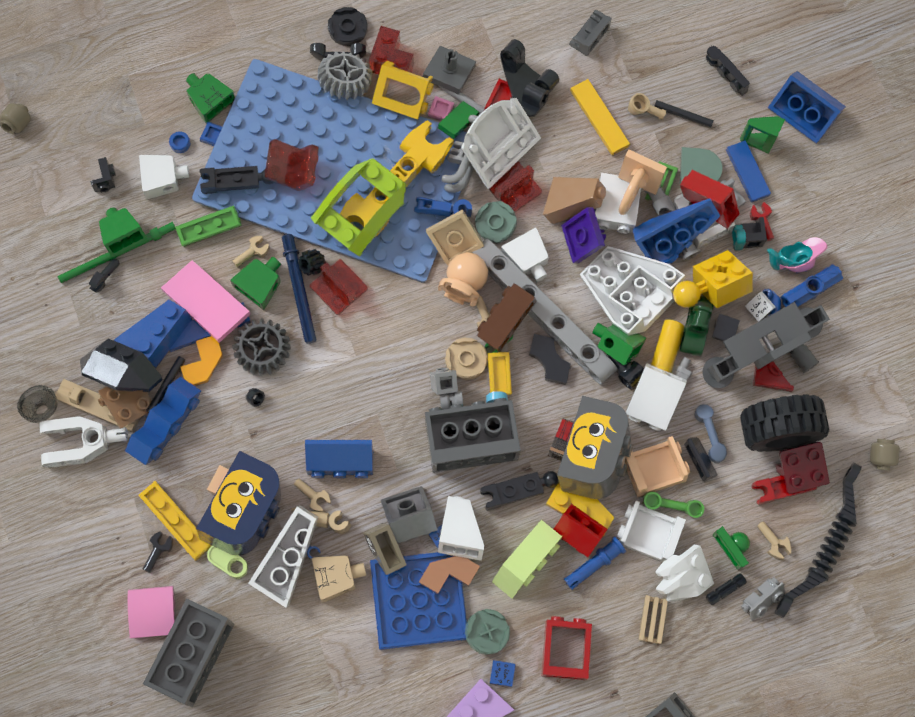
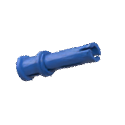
[563,537,626,590]

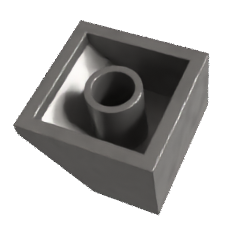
[381,486,438,544]

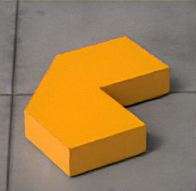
[181,336,223,386]

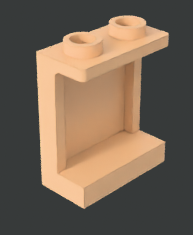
[625,436,690,498]

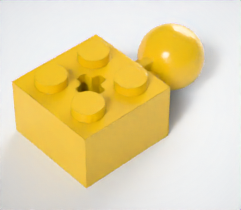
[673,250,753,308]

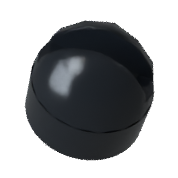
[245,388,265,407]

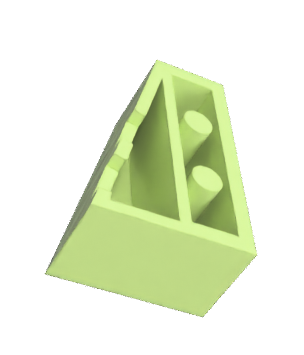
[492,520,562,599]

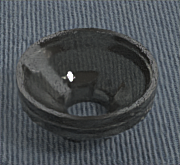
[17,385,58,423]

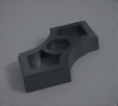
[529,334,571,385]

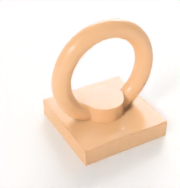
[618,149,667,215]

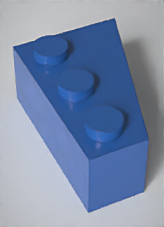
[114,300,193,368]

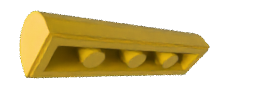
[651,320,685,373]

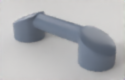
[694,404,727,463]

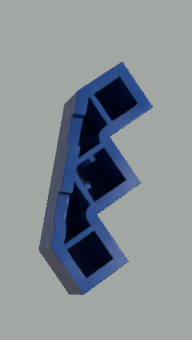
[125,377,201,465]

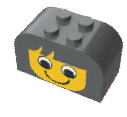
[557,396,633,499]

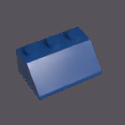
[768,71,846,144]
[305,440,373,479]

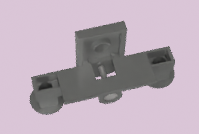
[702,302,830,388]

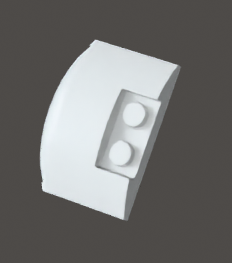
[461,98,541,189]

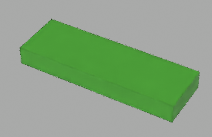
[175,205,242,247]

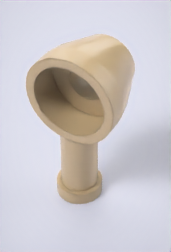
[628,93,666,120]

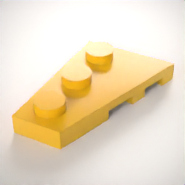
[546,483,614,537]

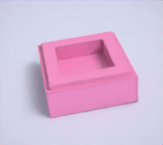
[428,96,454,121]

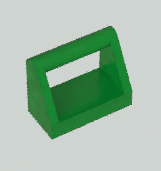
[740,116,785,154]

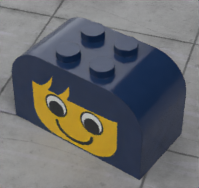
[196,451,281,555]

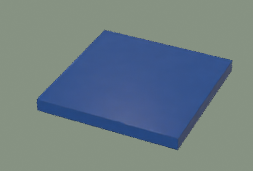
[370,552,467,650]

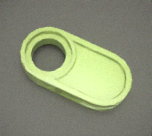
[207,546,248,579]

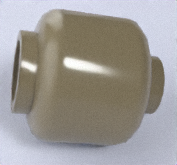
[0,103,31,134]
[870,439,900,471]

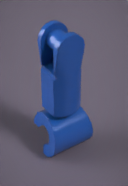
[414,197,472,217]

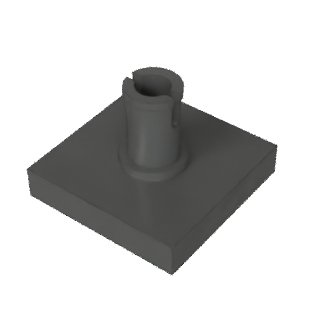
[423,46,476,94]

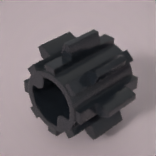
[298,249,326,276]

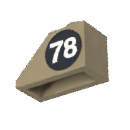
[363,523,406,575]

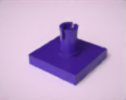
[561,207,606,263]

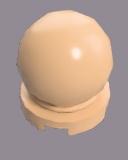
[438,252,488,306]

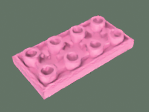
[161,260,251,343]

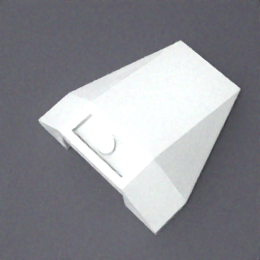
[580,246,685,335]

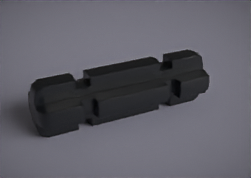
[706,573,747,605]

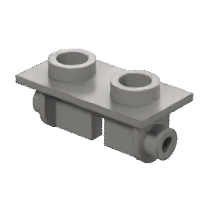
[741,577,785,621]

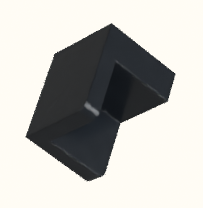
[741,217,767,248]
[712,314,740,348]

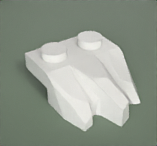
[656,544,714,601]

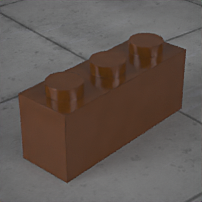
[476,283,537,352]

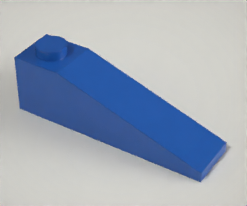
[633,198,720,264]

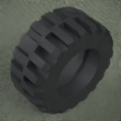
[740,394,830,452]

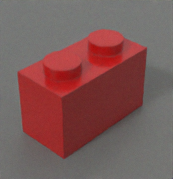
[553,503,608,557]

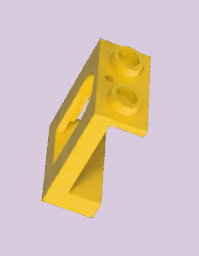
[372,61,434,120]

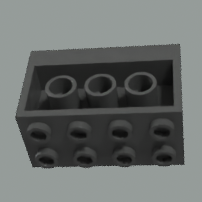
[425,398,521,473]
[143,598,235,708]

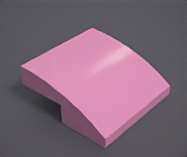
[128,586,175,638]

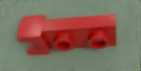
[751,475,817,505]

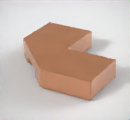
[419,556,480,594]

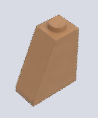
[543,177,606,224]

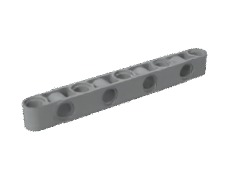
[472,239,617,385]

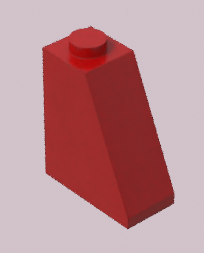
[680,170,740,229]

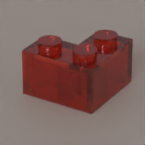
[369,26,414,75]

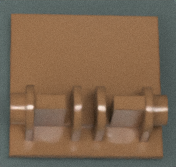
[98,386,152,429]

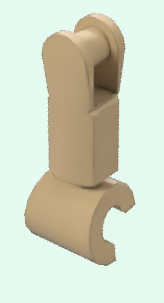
[291,508,351,534]

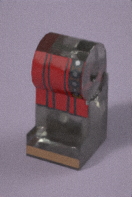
[548,418,574,461]

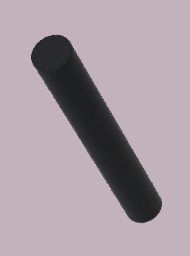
[654,100,714,128]
[146,356,185,413]

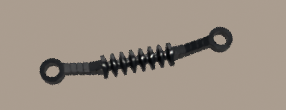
[774,462,862,618]

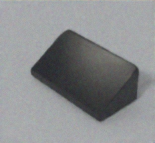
[684,437,717,482]

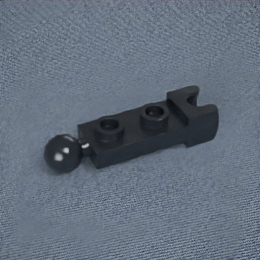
[199,166,277,194]
[480,471,559,511]

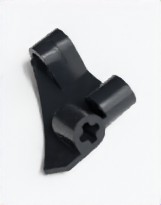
[500,39,560,117]

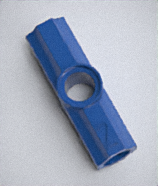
[780,264,843,307]

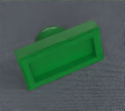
[713,526,750,571]

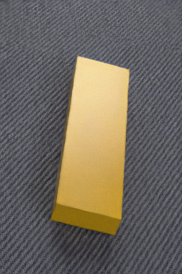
[570,79,630,155]
[138,481,212,561]

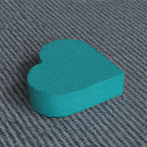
[732,224,746,251]

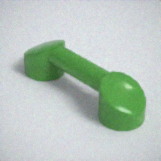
[643,492,704,518]

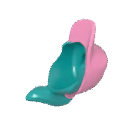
[767,237,828,273]

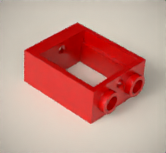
[541,616,592,680]

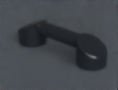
[310,43,366,61]

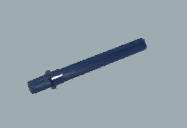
[282,234,317,344]

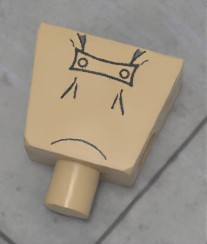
[312,556,366,603]

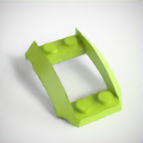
[311,158,406,257]

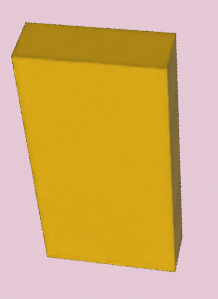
[488,352,512,395]

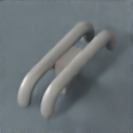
[442,115,478,193]

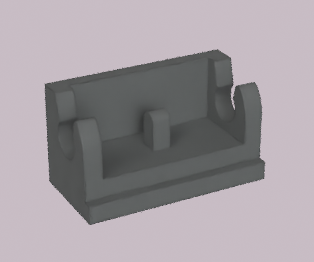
[569,10,612,56]

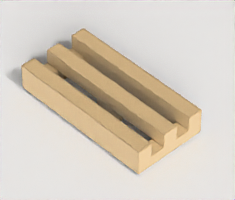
[638,595,668,644]

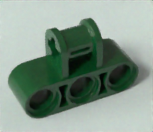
[680,296,714,357]

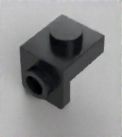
[90,157,116,193]

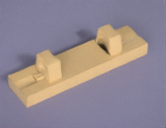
[54,379,140,433]

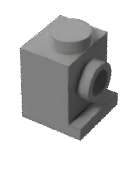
[430,367,458,395]

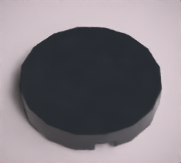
[328,7,368,46]

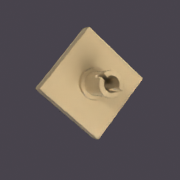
[426,209,484,266]

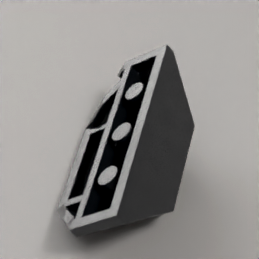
[80,338,163,392]

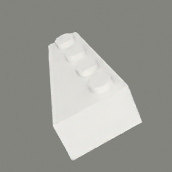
[248,506,319,608]

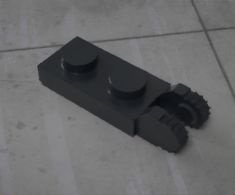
[706,45,750,96]

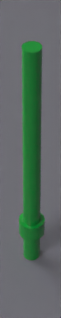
[57,222,176,283]

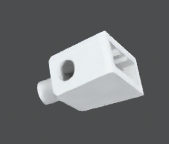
[139,155,189,200]
[501,228,549,282]

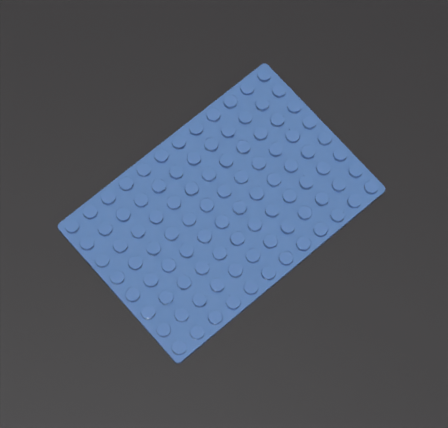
[192,59,467,283]

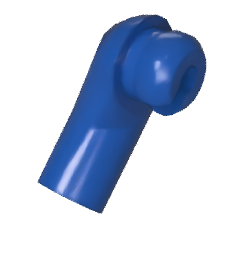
[762,288,781,316]

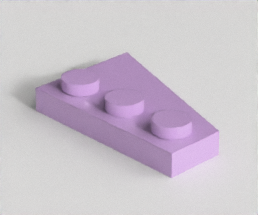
[447,679,514,717]

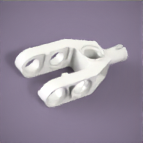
[39,416,128,467]

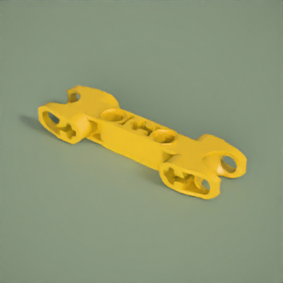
[340,120,454,238]

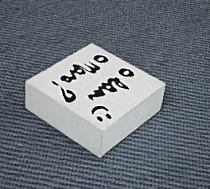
[745,292,776,322]

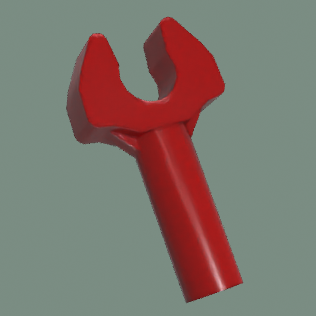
[750,202,774,241]

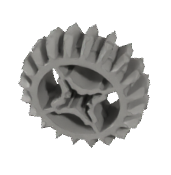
[317,51,373,100]

